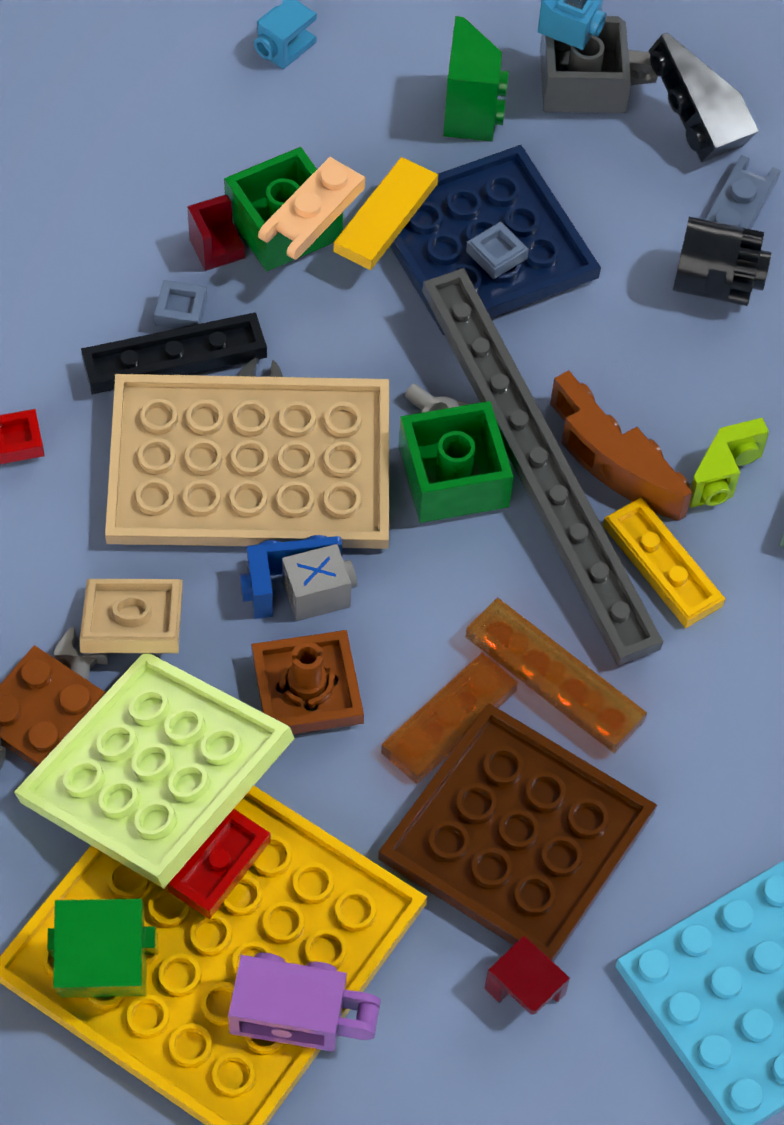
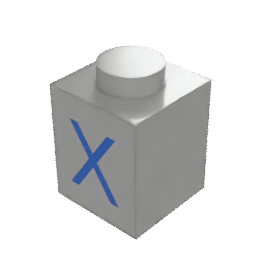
[282,544,357,621]

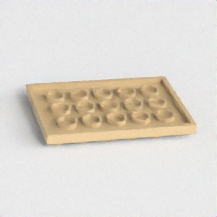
[105,374,389,549]

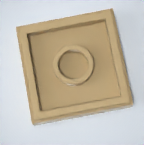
[79,579,183,654]

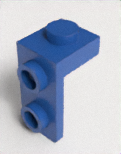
[240,535,342,619]

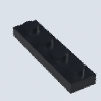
[81,312,267,395]

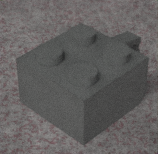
[540,16,658,113]

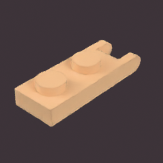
[258,157,365,260]

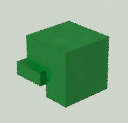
[47,899,158,998]

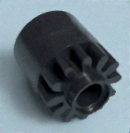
[673,216,772,306]

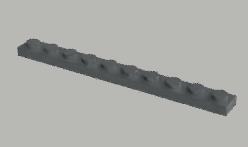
[422,268,663,666]

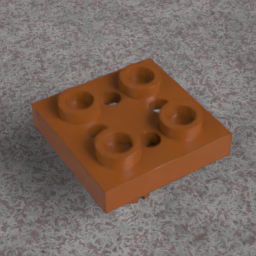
[251,630,364,734]

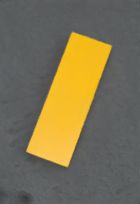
[333,157,438,270]
[603,497,726,629]

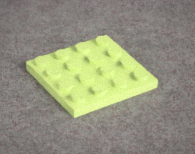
[14,653,295,889]

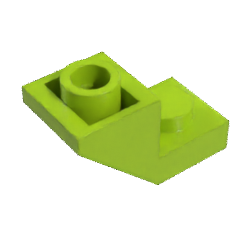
[689,417,769,508]

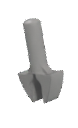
[53,626,109,681]

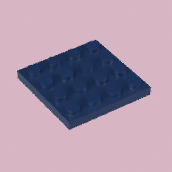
[390,145,601,335]

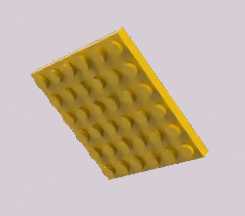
[0,786,427,1125]

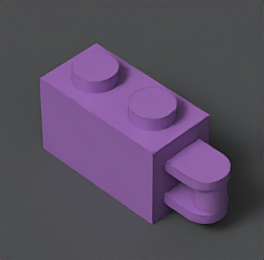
[228,953,381,1052]

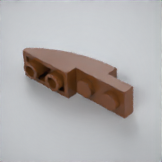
[550,370,692,521]

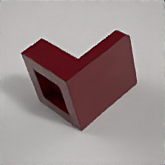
[187,195,245,271]
[484,935,570,1015]

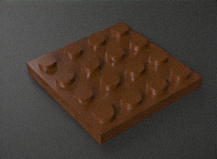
[378,703,657,962]

